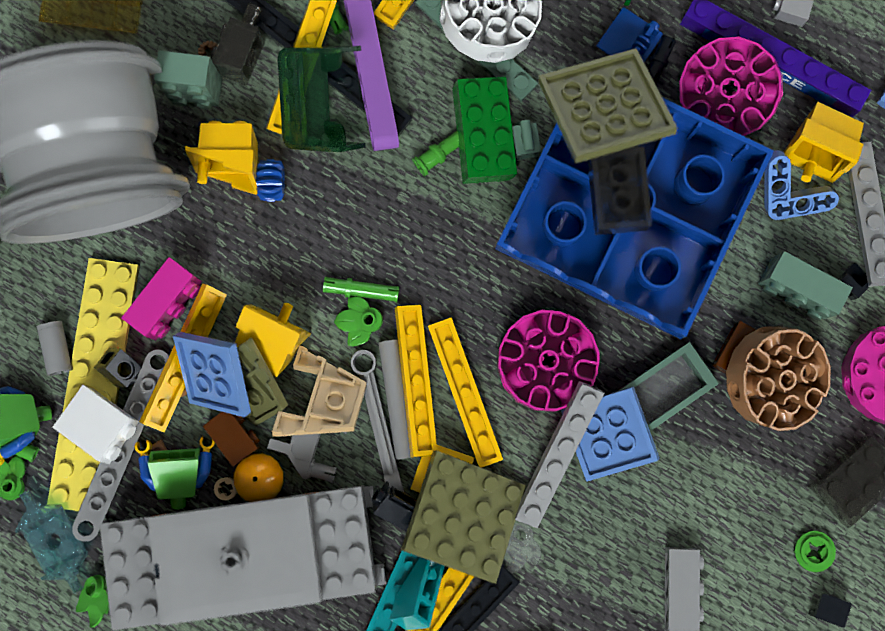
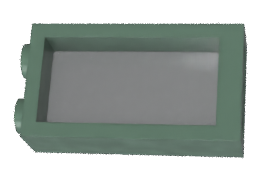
[617,342,719,431]

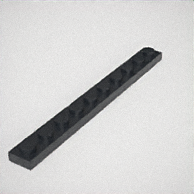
[223,0,412,137]

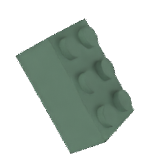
[154,50,222,109]
[758,251,853,320]

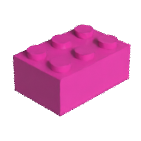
[121,257,202,340]

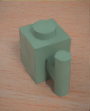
[512,120,541,160]

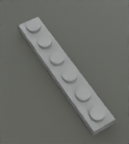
[848,142,885,287]
[515,381,604,528]

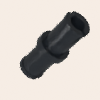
[647,35,677,86]

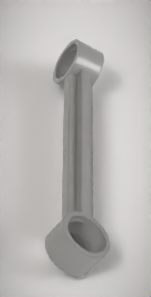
[351,350,404,492]

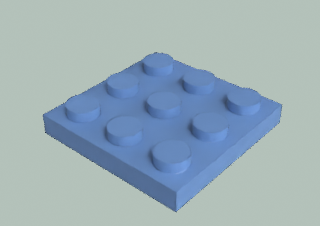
[173,332,251,417]
[561,386,660,482]

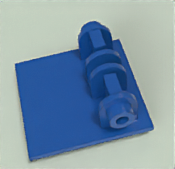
[596,7,664,62]

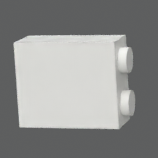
[53,385,139,464]

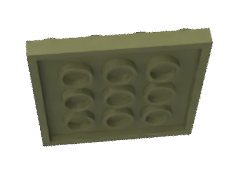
[538,48,677,163]
[401,451,526,584]

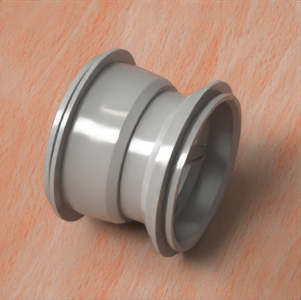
[0,41,190,244]

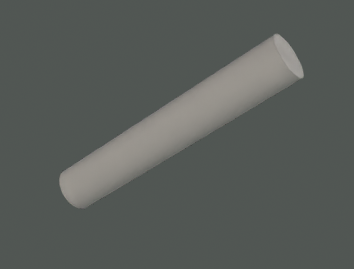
[378,340,411,460]

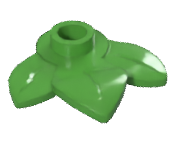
[334,297,383,347]
[0,456,26,501]
[76,575,109,628]

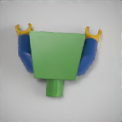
[0,386,52,466]
[134,436,215,509]

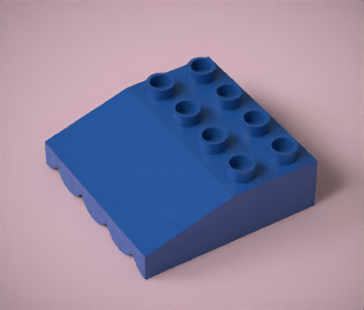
[495,97,774,339]

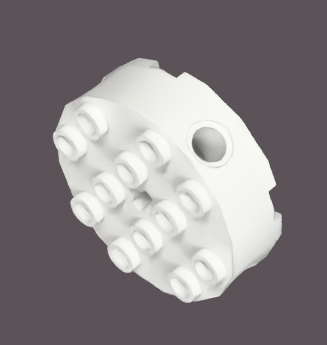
[440,0,542,63]

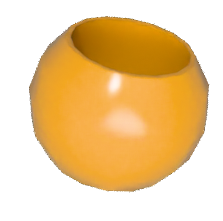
[233,453,284,502]

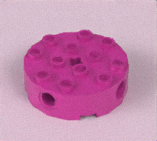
[679,37,783,136]
[497,310,600,412]
[841,326,885,425]

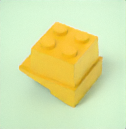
[783,102,864,183]
[185,121,258,195]
[235,303,311,377]

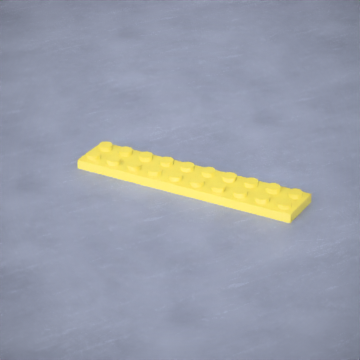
[47,258,140,511]

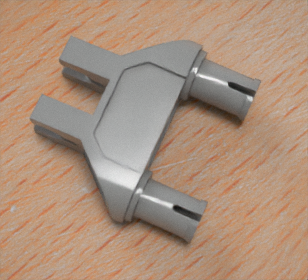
[267,432,347,483]

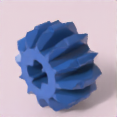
[256,159,285,202]

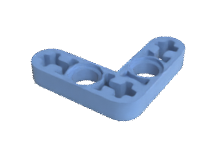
[764,150,839,220]

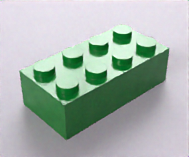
[452,77,517,184]

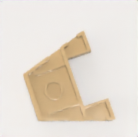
[272,346,367,437]

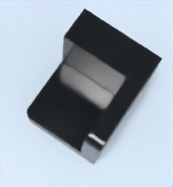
[838,263,869,300]
[808,593,852,629]

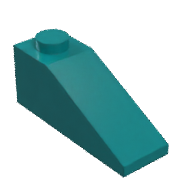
[390,557,445,631]

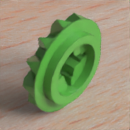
[794,531,836,572]

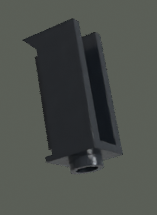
[371,481,417,532]

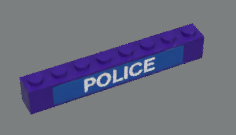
[680,0,872,117]

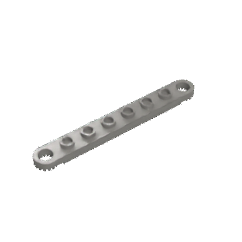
[72,350,169,542]

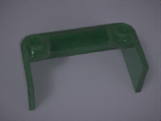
[277,46,366,152]

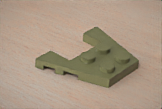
[237,338,288,426]

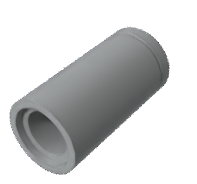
[37,321,73,376]

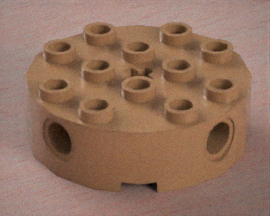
[726,326,831,431]

